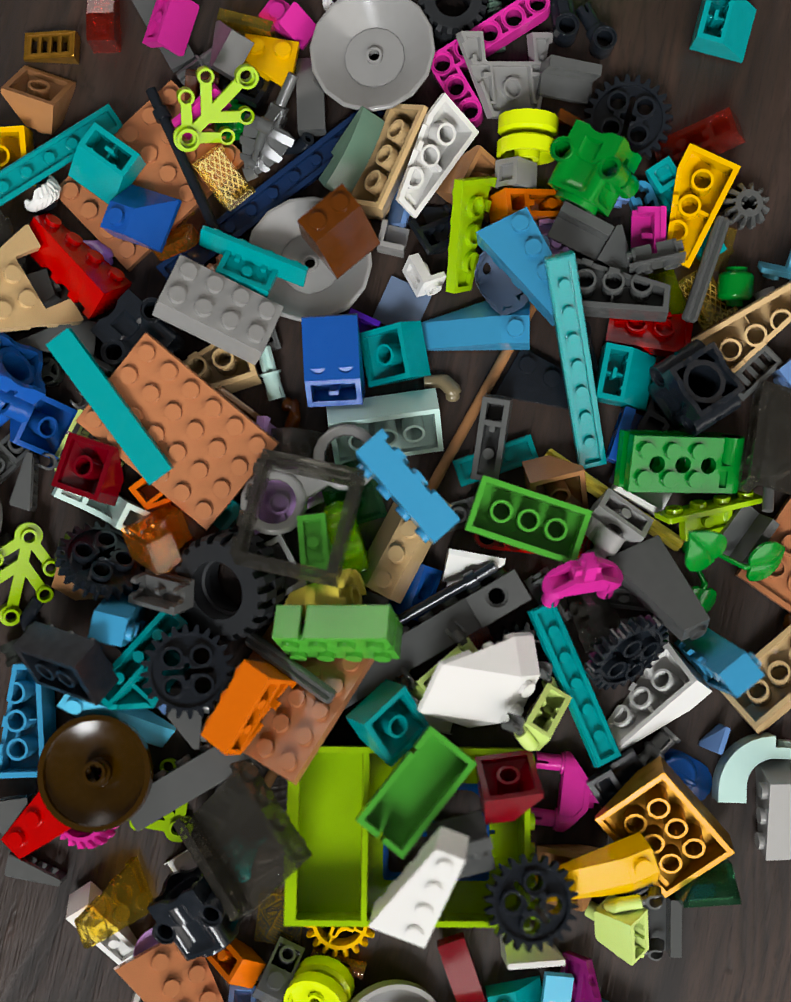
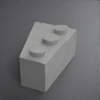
[755,759,791,861]

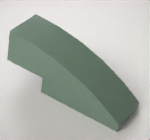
[319,106,385,193]

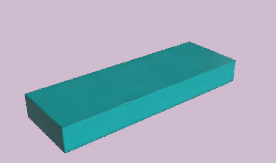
[452,434,539,487]

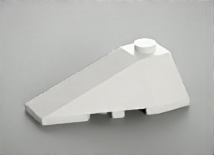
[395,93,479,218]
[607,642,712,752]

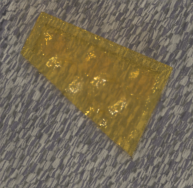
[74,856,153,949]

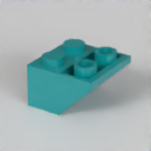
[689,0,757,63]
[68,122,146,205]
[595,342,656,411]

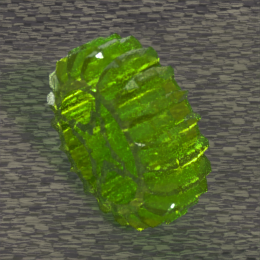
[323,500,370,573]

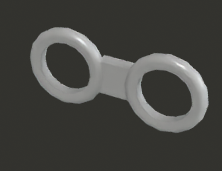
[240,424,373,535]

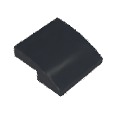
[586,747,644,808]

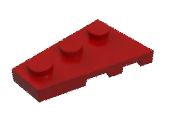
[605,312,693,357]
[1,792,72,859]

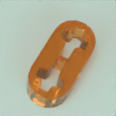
[151,224,200,261]

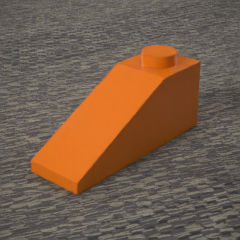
[488,188,563,225]

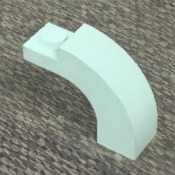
[51,487,152,539]
[712,732,791,803]

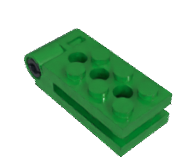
[614,429,745,494]

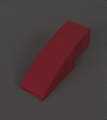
[437,932,487,1002]

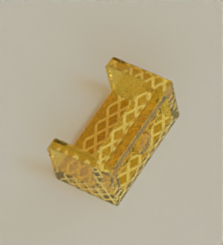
[192,144,256,212]
[677,270,739,330]

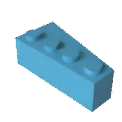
[356,429,460,545]

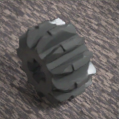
[722,182,770,230]

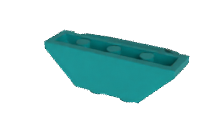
[101,611,190,710]

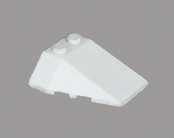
[417,632,540,728]

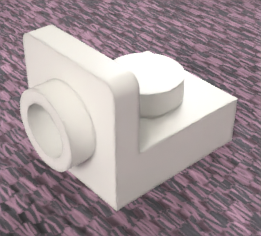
[402,253,447,297]

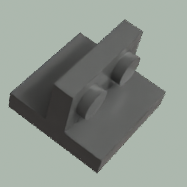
[426,810,496,879]

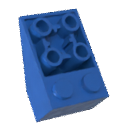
[301,313,366,407]

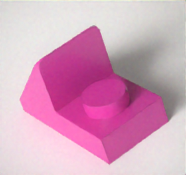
[258,0,316,51]

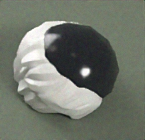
[24,175,61,215]

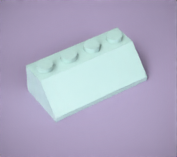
[326,388,444,466]

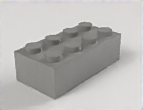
[152,255,284,365]

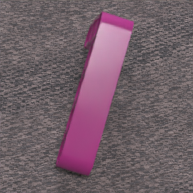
[431,0,551,128]

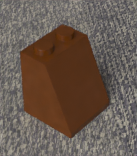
[297,184,380,279]

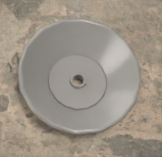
[310,0,435,112]
[249,196,372,322]

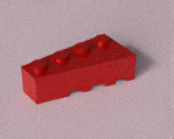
[29,213,132,319]

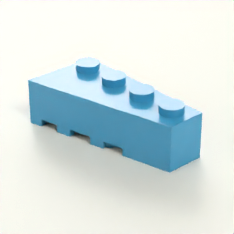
[476,207,555,326]
[674,628,765,698]
[0,662,57,779]

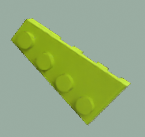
[446,176,497,294]

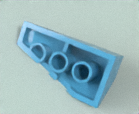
[421,295,530,351]

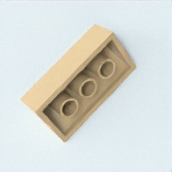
[351,104,428,221]
[357,498,452,604]
[719,625,791,735]

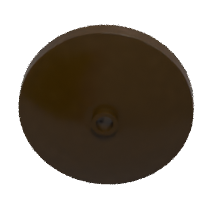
[37,715,153,832]

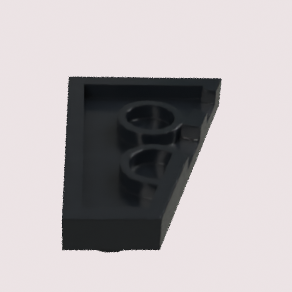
[496,350,569,410]

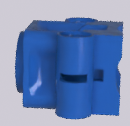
[0,332,46,427]

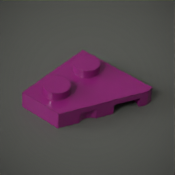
[560,951,602,1002]

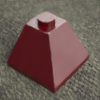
[51,432,124,506]
[474,750,544,825]

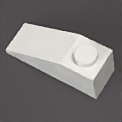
[66,881,137,965]

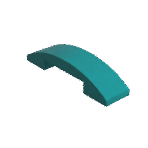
[645,156,727,261]

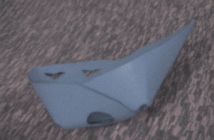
[474,235,550,315]

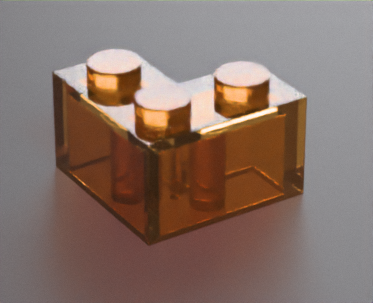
[121,503,192,575]

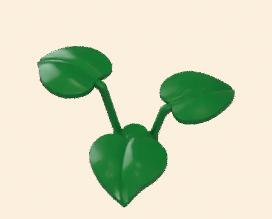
[682,530,785,613]

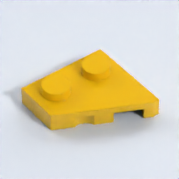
[243,33,300,88]

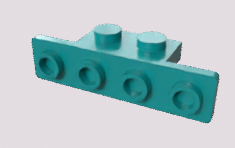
[200,225,308,298]

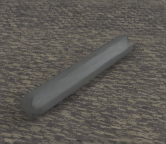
[682,216,730,323]
[245,633,336,704]

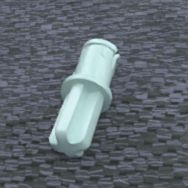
[259,345,286,401]

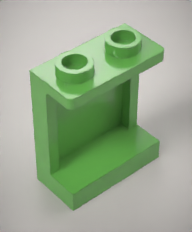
[297,513,336,585]

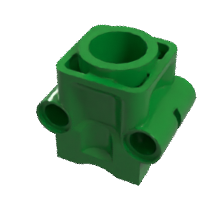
[547,119,642,217]

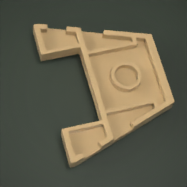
[0,224,84,332]

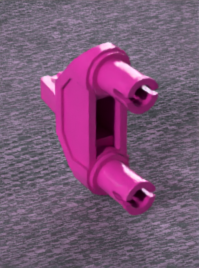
[541,552,623,608]
[530,751,599,832]

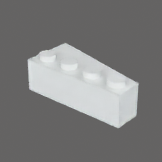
[368,826,469,948]

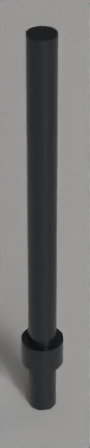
[146,87,221,230]
[396,560,499,625]

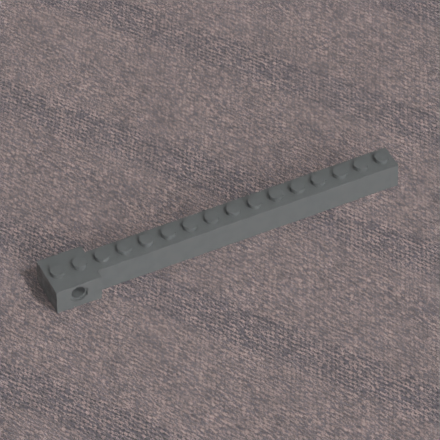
[130,567,532,832]

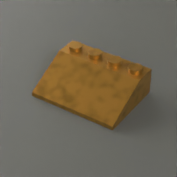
[594,756,735,898]

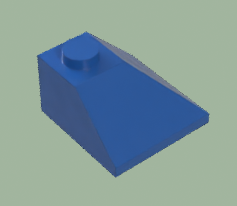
[100,184,182,253]
[10,396,78,459]

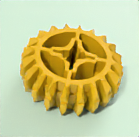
[303,926,375,957]

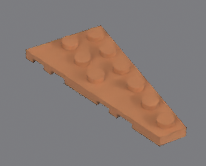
[113,942,224,1002]

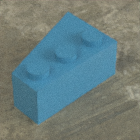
[88,589,147,647]

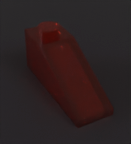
[86,0,121,53]
[654,107,746,165]

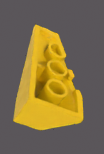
[666,143,741,269]
[535,832,660,902]

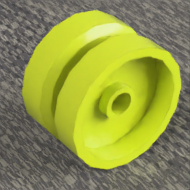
[496,108,559,165]
[283,955,355,1002]

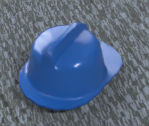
[664,748,712,801]

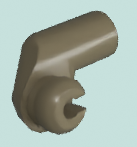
[424,374,461,402]

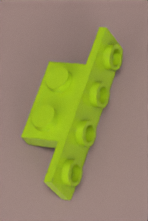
[654,489,763,541]

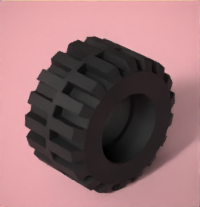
[418,0,487,46]

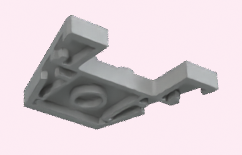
[456,31,553,119]

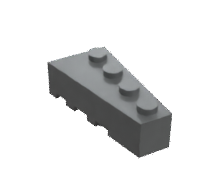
[560,251,671,322]

